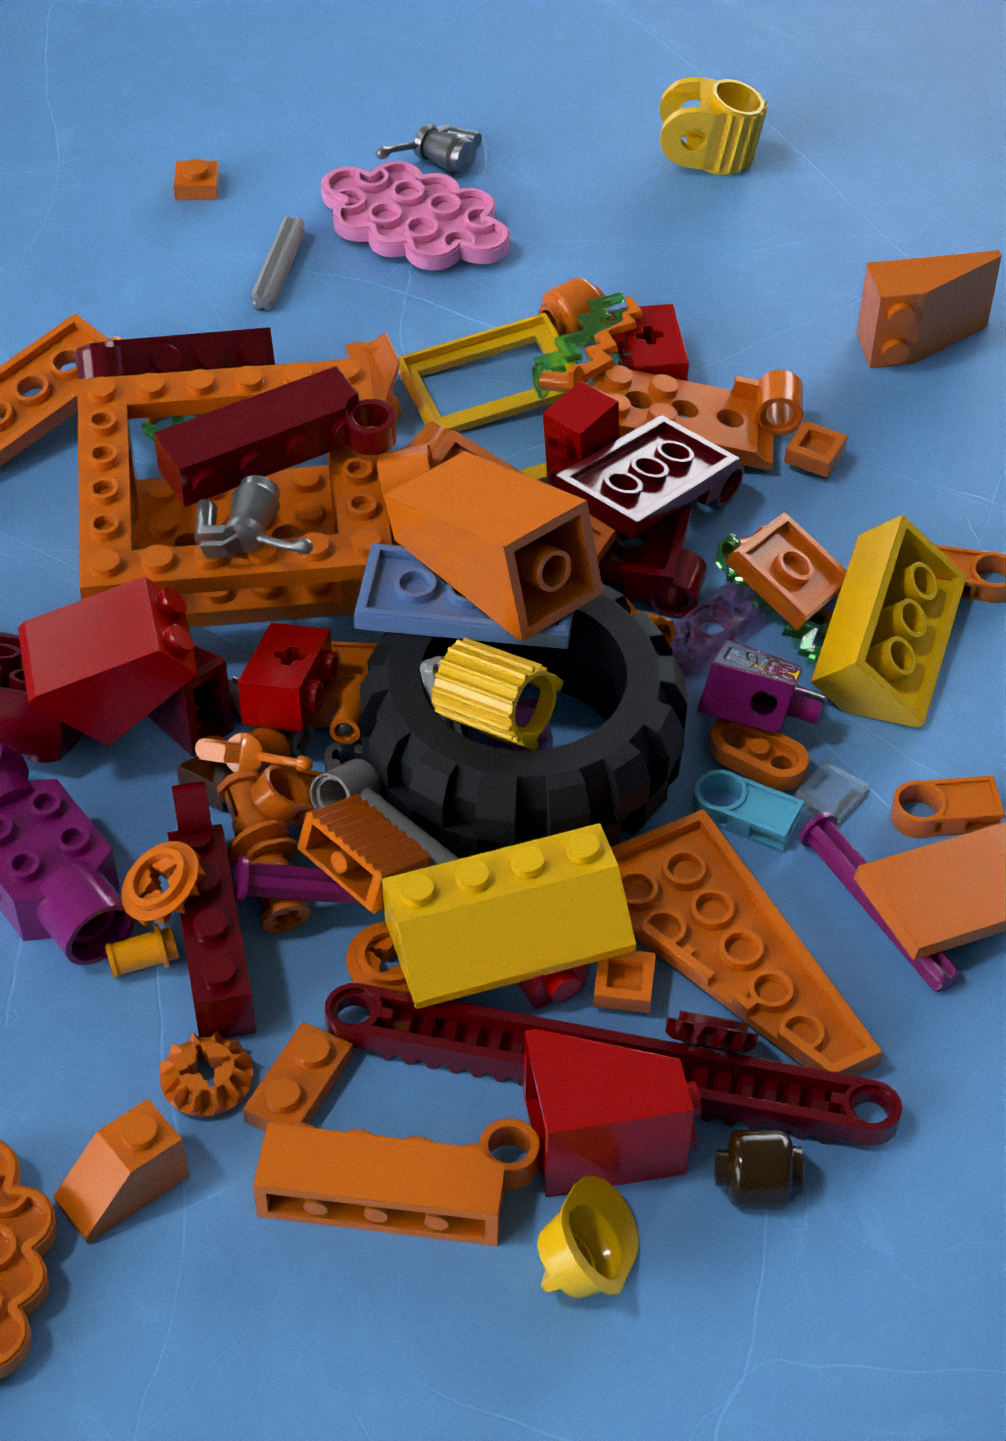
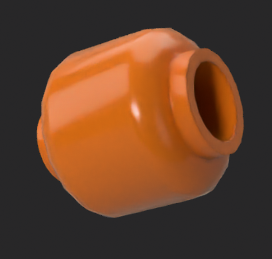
[538,278,607,343]

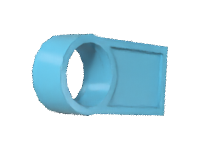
[693,770,805,853]

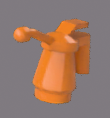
[195,727,313,774]

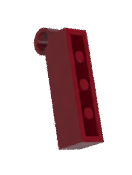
[75,327,275,379]
[154,366,397,507]
[167,781,257,1039]

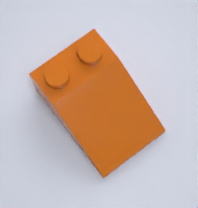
[856,250,1002,368]

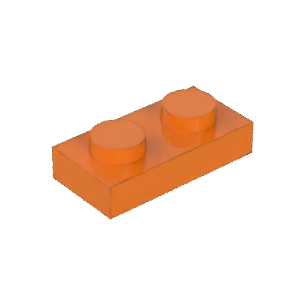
[243,1021,354,1131]

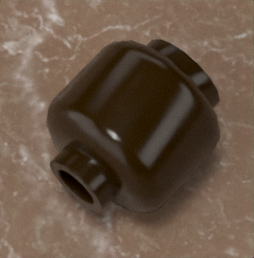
[714,1129,803,1209]

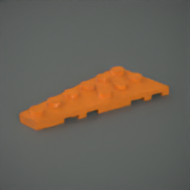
[611,809,882,1076]

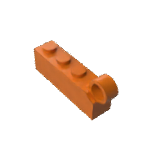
[253,1118,540,1246]

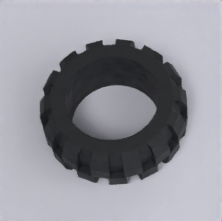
[360,584,688,859]

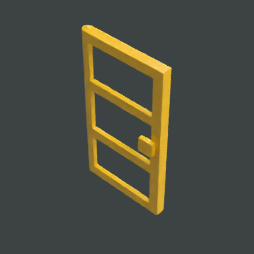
[398,313,588,483]

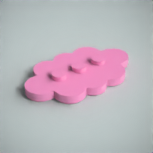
[321,161,510,270]

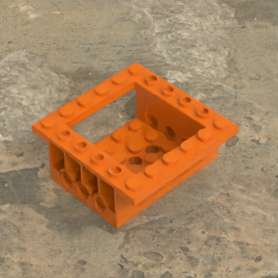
[77,358,392,628]

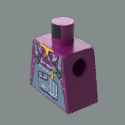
[697,639,826,733]

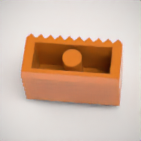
[297,793,430,915]

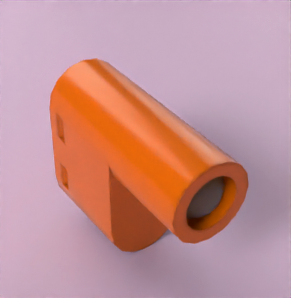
[308,674,365,744]

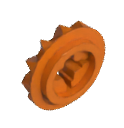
[121,841,206,927]
[346,921,410,992]
[160,1030,253,1117]

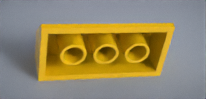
[811,514,967,728]
[381,823,636,1009]

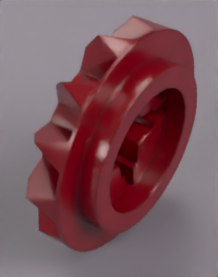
[665,1011,759,1053]

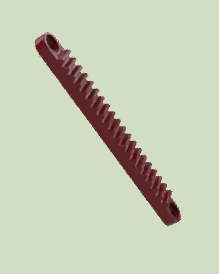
[325,983,902,1146]

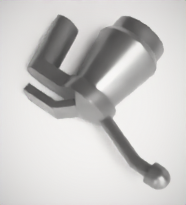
[376,123,482,173]
[194,475,313,558]

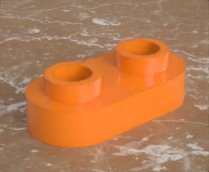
[709,718,809,791]

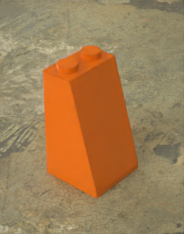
[384,451,604,641]

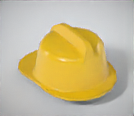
[537,1175,639,1298]

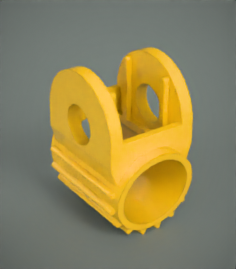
[660,77,768,175]
[431,638,564,751]

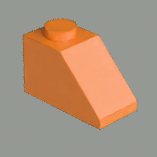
[53,1099,189,1244]

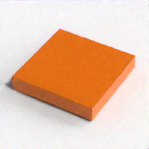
[725,512,847,631]

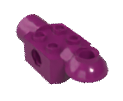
[0,741,135,965]

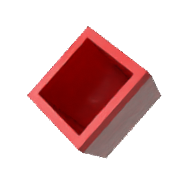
[18,576,198,747]
[523,1029,701,1197]

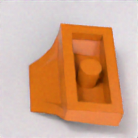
[345,333,402,423]

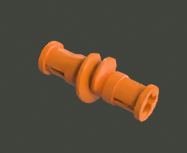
[217,770,311,933]

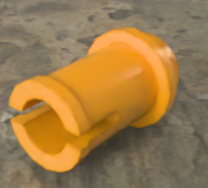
[105,924,180,978]

